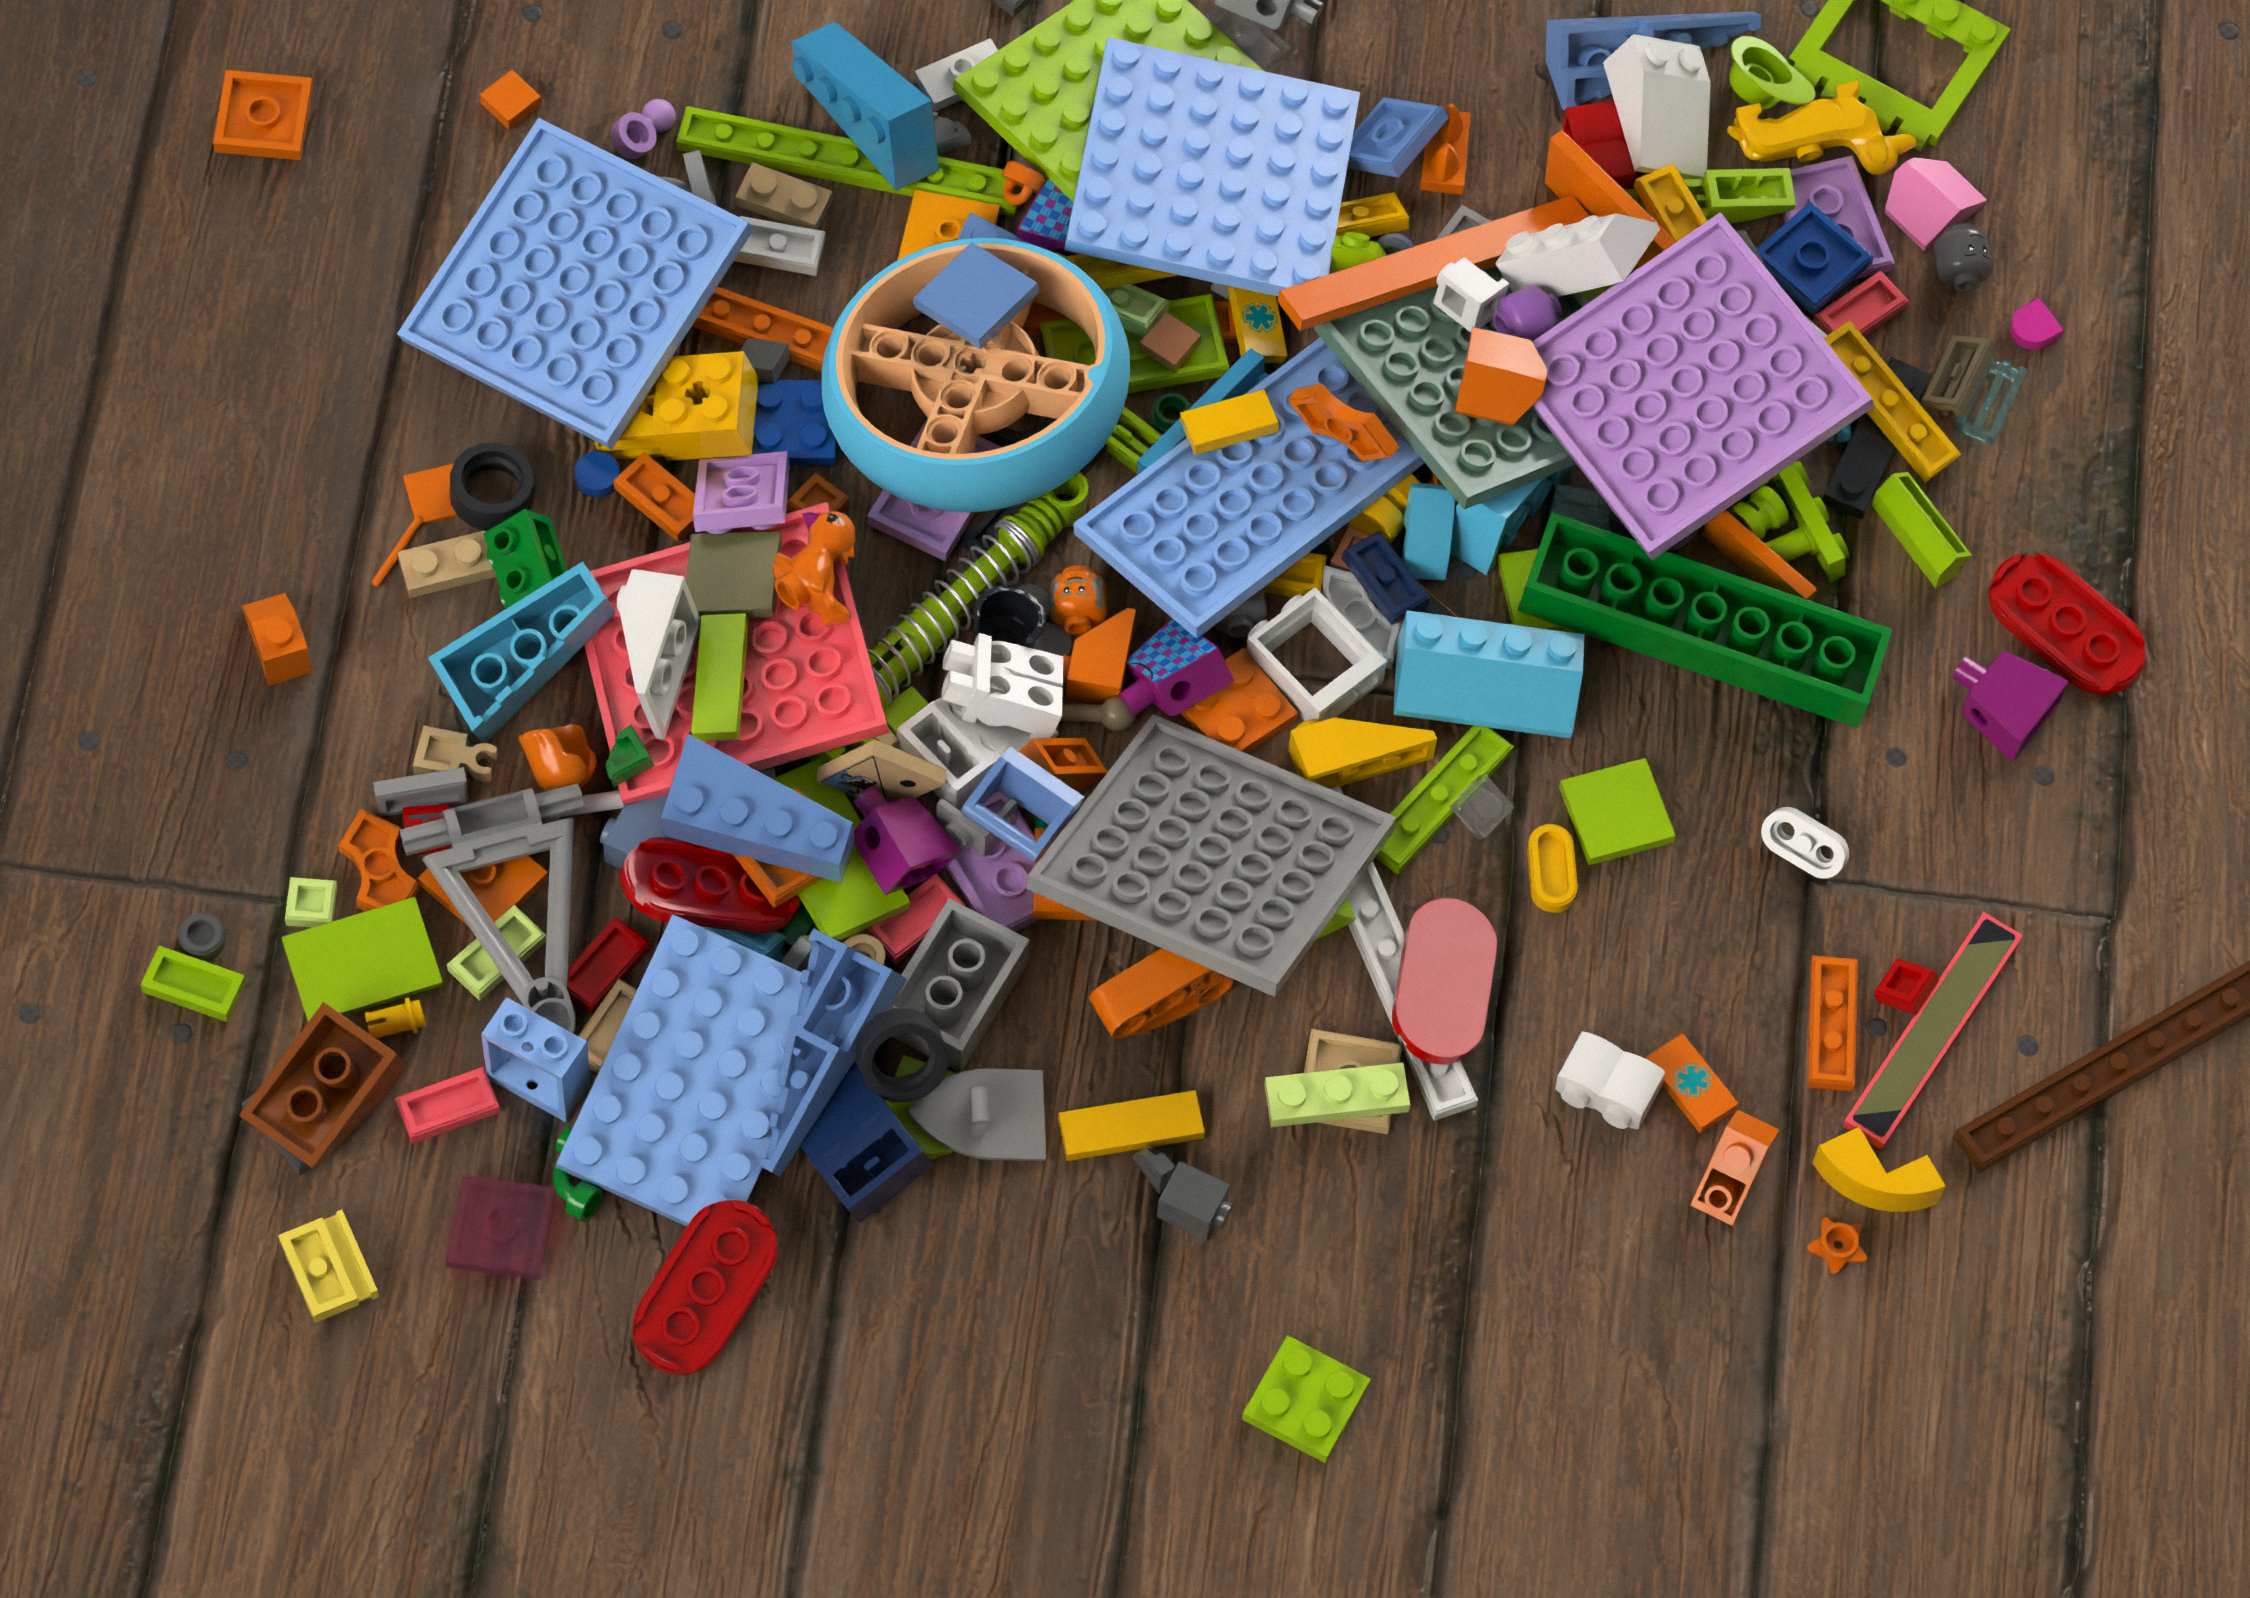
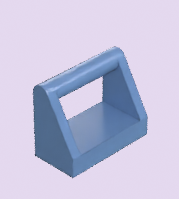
[961,746,1084,863]

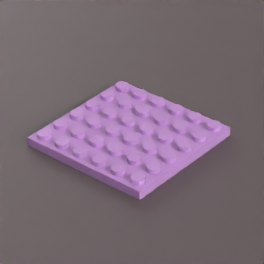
[1532,212,1875,560]

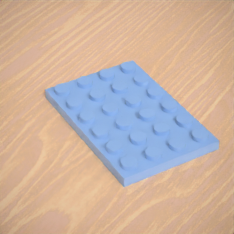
[555,914,803,1226]

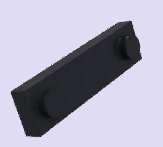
[1822,357,1931,520]

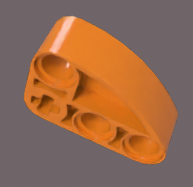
[1089,948,1233,1039]

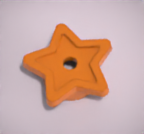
[1807,1217,1867,1275]

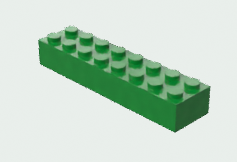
[1517,512,1893,728]

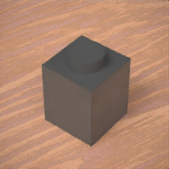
[1157,1161,1233,1241]

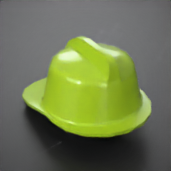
[1729,36,1816,110]

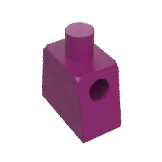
[1952,652,2069,762]
[854,785,963,895]

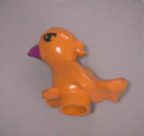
[772,511,856,627]

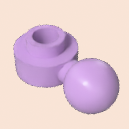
[610,99,676,159]

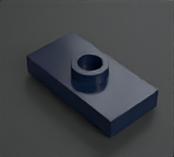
[1341,531,1430,625]

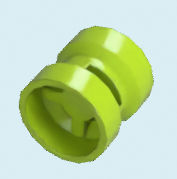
[1727,486,1789,540]

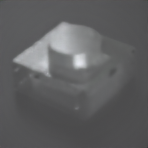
[1449,774,1515,840]

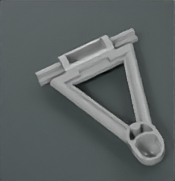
[399,783,585,1033]

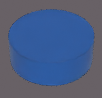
[575,451,620,497]

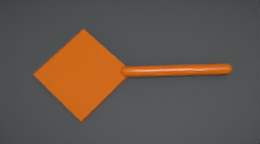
[372,464,457,587]

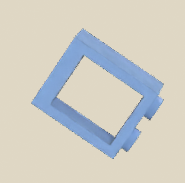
[481,997,591,1123]

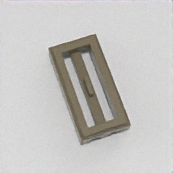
[1920,335,1996,417]

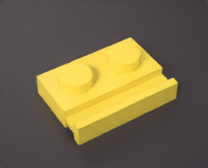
[278,1210,379,1323]

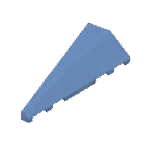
[1546,11,1761,111]
[760,928,907,1177]

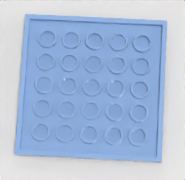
[1064,37,1360,296]
[397,118,754,449]

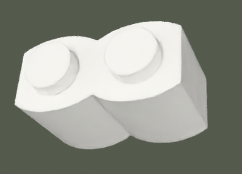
[1555,1031,1665,1129]

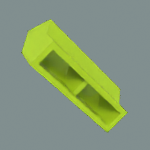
[1872,472,1972,589]

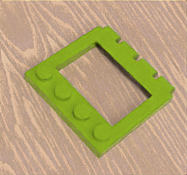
[1788,0,2011,152]

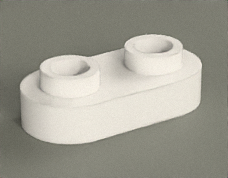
[1761,807,1849,878]

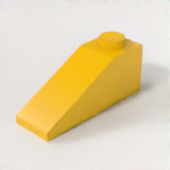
[1288,718,1437,789]

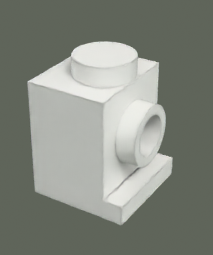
[1433,257,1509,332]

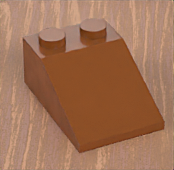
[239,1002,408,1170]

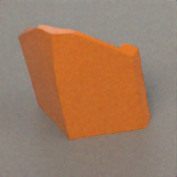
[1454,327,1548,426]

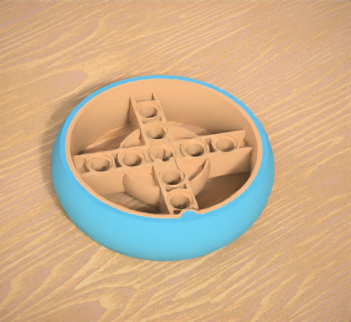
[822,238,1130,512]

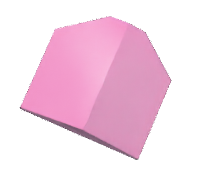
[1884,157,1987,251]

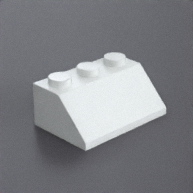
[1495,213,1660,297]

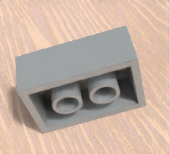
[887,898,1030,1072]

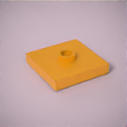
[897,189,1000,261]

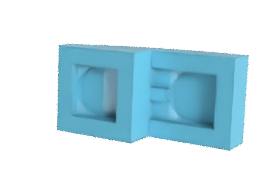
[1401,483,1455,580]

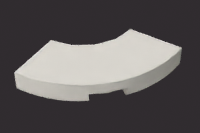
[1322,566,1402,670]

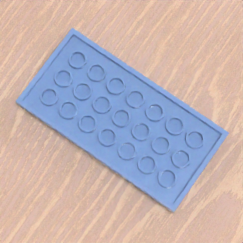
[1073,337,1425,639]

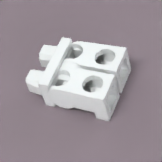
[941,633,1063,740]

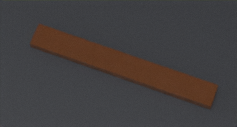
[1953,961,2250,1173]

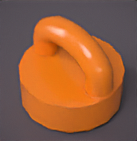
[1001,160,1046,205]

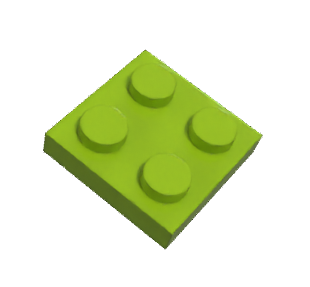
[1242,1335,1371,1464]

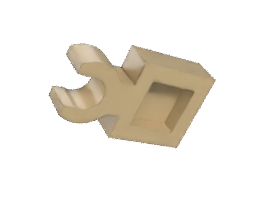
[412,726,498,782]

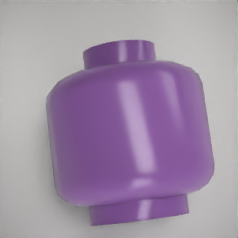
[1493,285,1562,342]

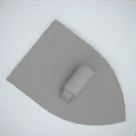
[907,1068,1046,1161]

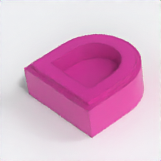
[2010,298,2064,350]

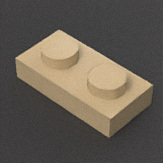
[735,162,832,230]
[397,530,497,598]

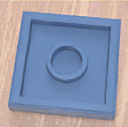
[1347,97,1449,178]
[913,242,1040,349]

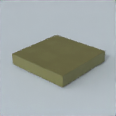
[686,531,782,618]

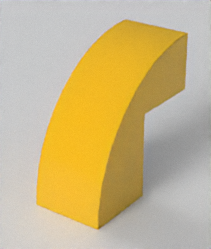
[1812,1127,1946,1212]

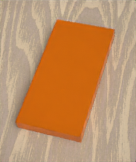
[1544,130,1677,271]

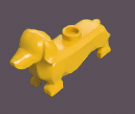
[1727,80,1917,175]

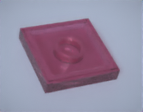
[446,1175,556,1281]

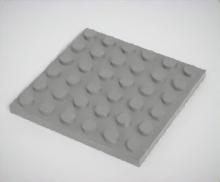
[1026,714,1397,997]

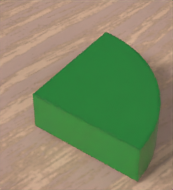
[606,724,654,787]

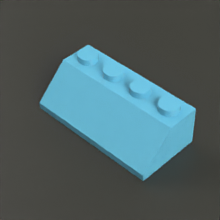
[1393,610,1584,739]

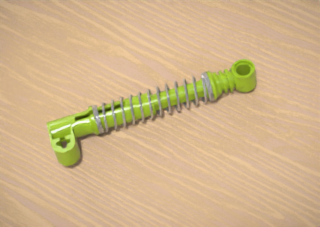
[807,472,1089,763]

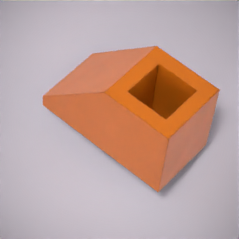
[1690,1110,1780,1226]

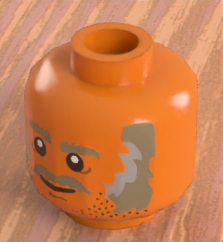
[1050,565,1108,636]

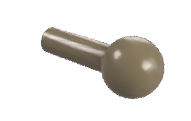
[1059,696,1136,732]

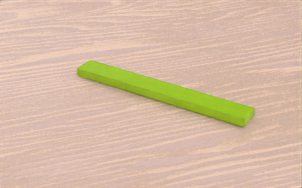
[676,106,1022,217]

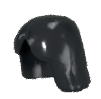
[973,585,1046,649]

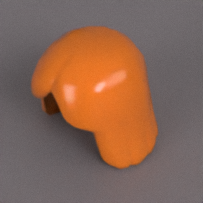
[519,724,597,791]

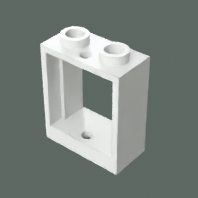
[1246,587,1387,721]

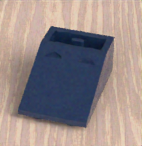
[800,1061,935,1223]

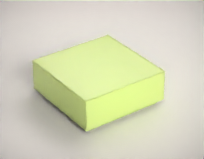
[285,877,338,928]

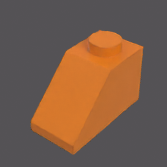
[242,593,312,686]
[1063,608,1136,704]
[1018,738,1108,808]

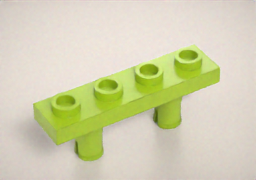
[1765,460,1849,583]

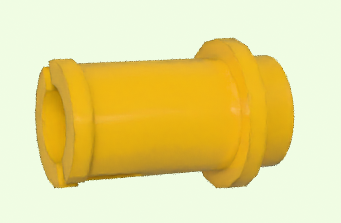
[365,997,426,1039]

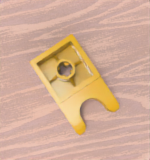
[595,351,759,461]

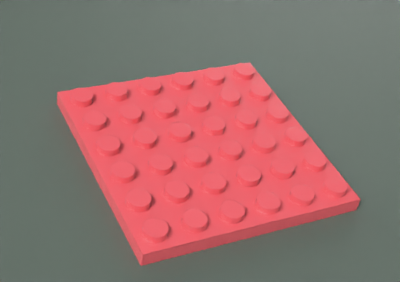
[584,502,890,805]

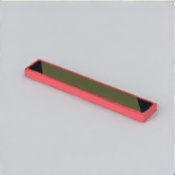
[1843,912,2023,1150]

